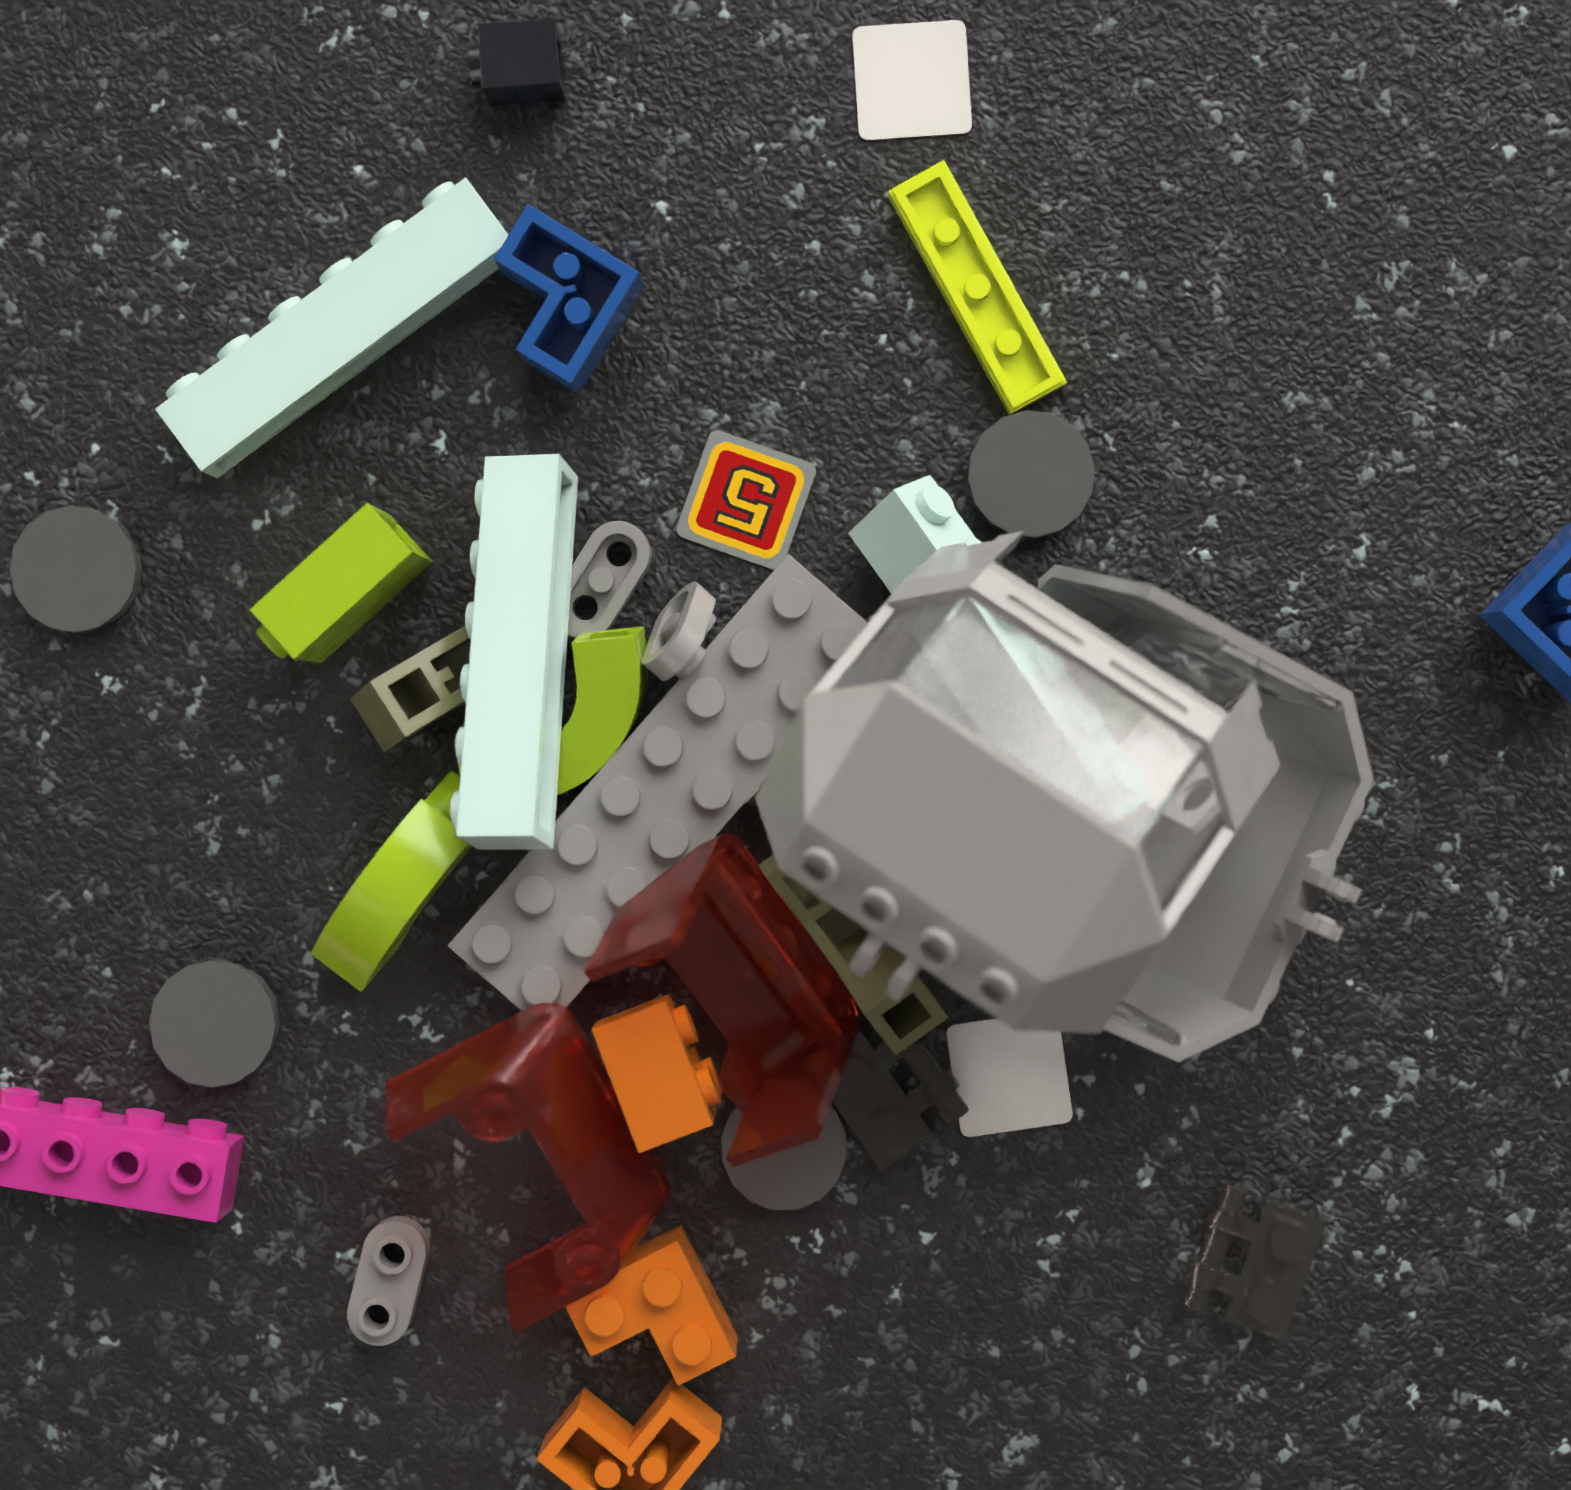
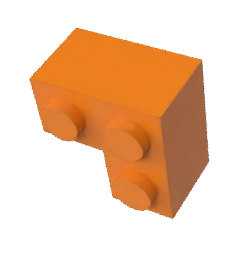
[591,994,724,1153]
[562,1225,738,1386]
[536,1378,722,1490]

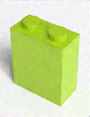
[250,503,433,663]

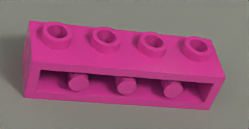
[0,1087,245,1223]

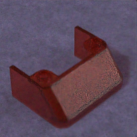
[584,833,859,1167]
[386,1002,670,1332]

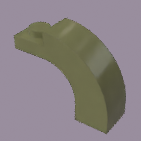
[758,854,949,1055]

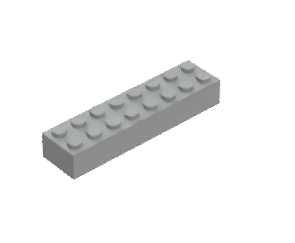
[448,554,868,1031]

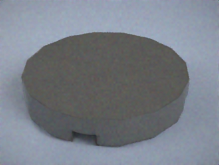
[967,410,1095,538]
[10,505,142,633]
[149,959,280,1088]
[721,1082,847,1210]

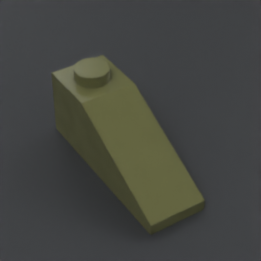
[350,626,471,753]

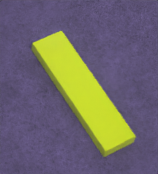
[888,160,1067,415]

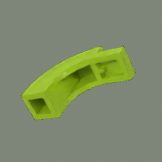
[458,626,648,795]
[311,770,473,992]

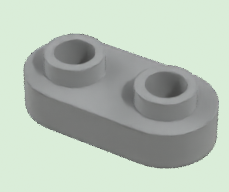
[568,521,652,638]
[642,581,716,681]
[347,1216,430,1346]

